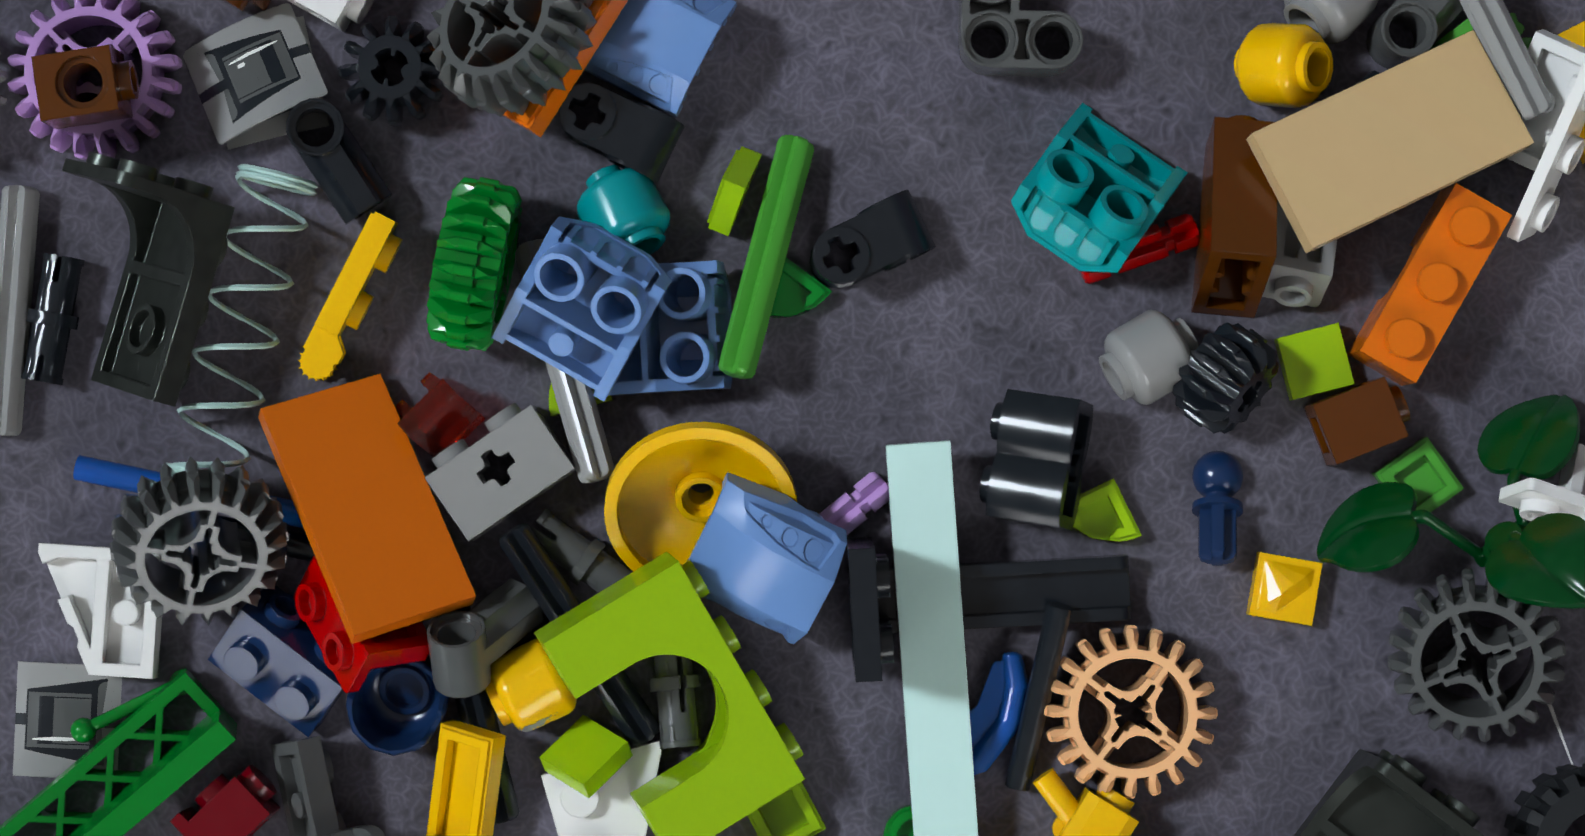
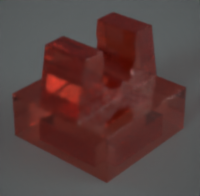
[395,372,486,458]

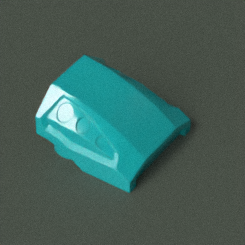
[1011,102,1188,273]

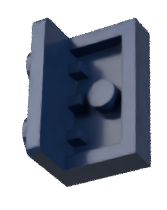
[208,585,343,737]

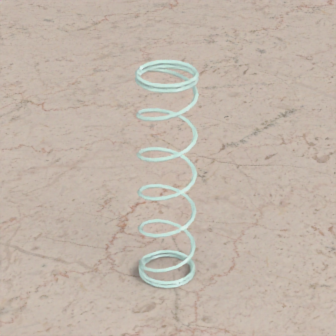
[166,164,318,473]

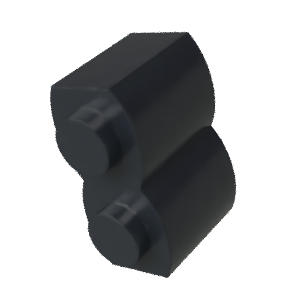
[979,389,1093,531]

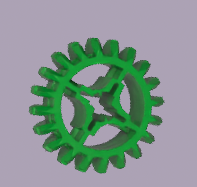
[426,177,522,351]

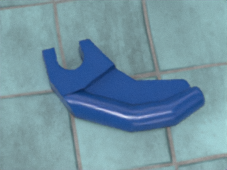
[970,651,1029,775]

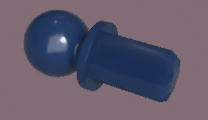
[1192,451,1243,566]

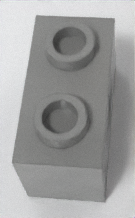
[425,402,576,541]

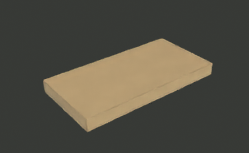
[1246,30,1534,254]

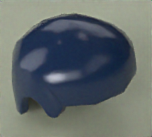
[346,658,449,756]

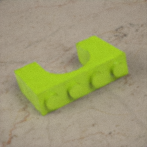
[534,552,805,836]

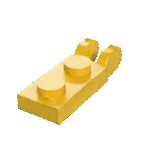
[298,211,403,381]

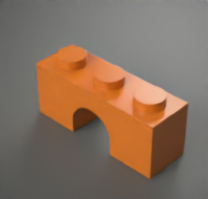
[1347,183,1512,386]

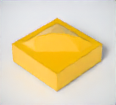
[1246,552,1323,626]

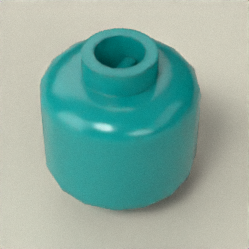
[577,165,670,255]

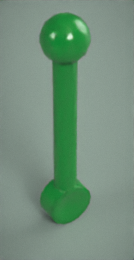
[70,669,194,743]

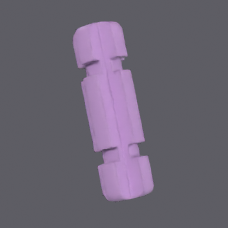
[819,472,889,535]

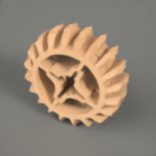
[1044,624,1218,799]

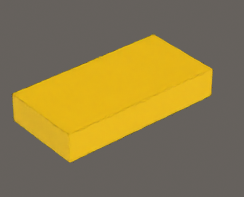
[426,719,506,836]

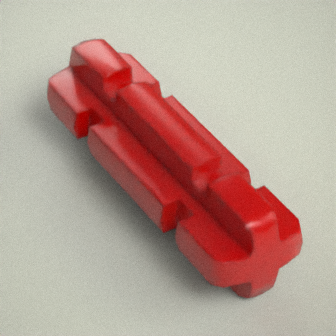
[1079,214,1200,284]

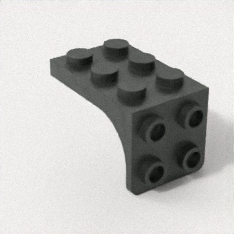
[62,151,235,407]
[1294,749,1484,836]

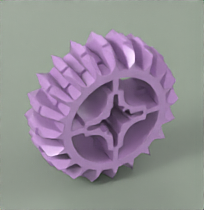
[7,0,182,160]

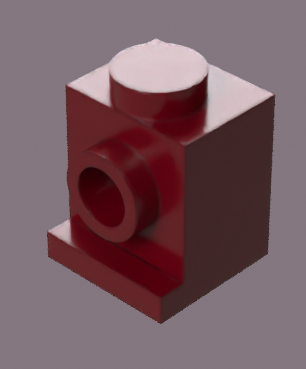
[170,765,280,836]

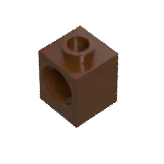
[31,45,139,129]
[1303,376,1411,466]

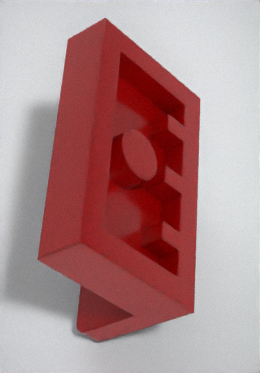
[294,556,429,693]

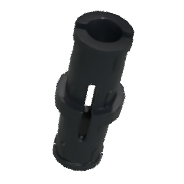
[21,253,85,385]

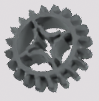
[427,0,597,117]
[110,456,289,626]
[1388,568,1566,743]

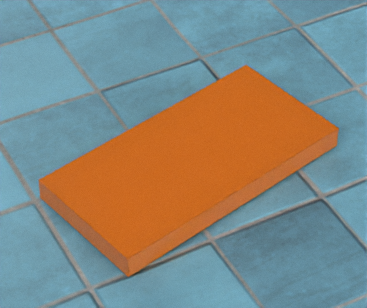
[258,373,476,644]

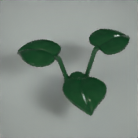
[1317,395,1585,608]

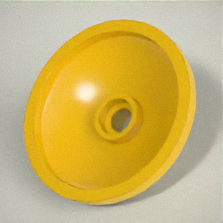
[604,422,797,572]

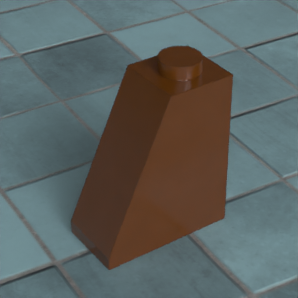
[1191,115,1277,318]

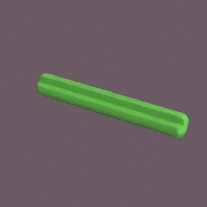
[718,135,814,379]

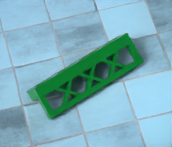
[0,668,237,836]

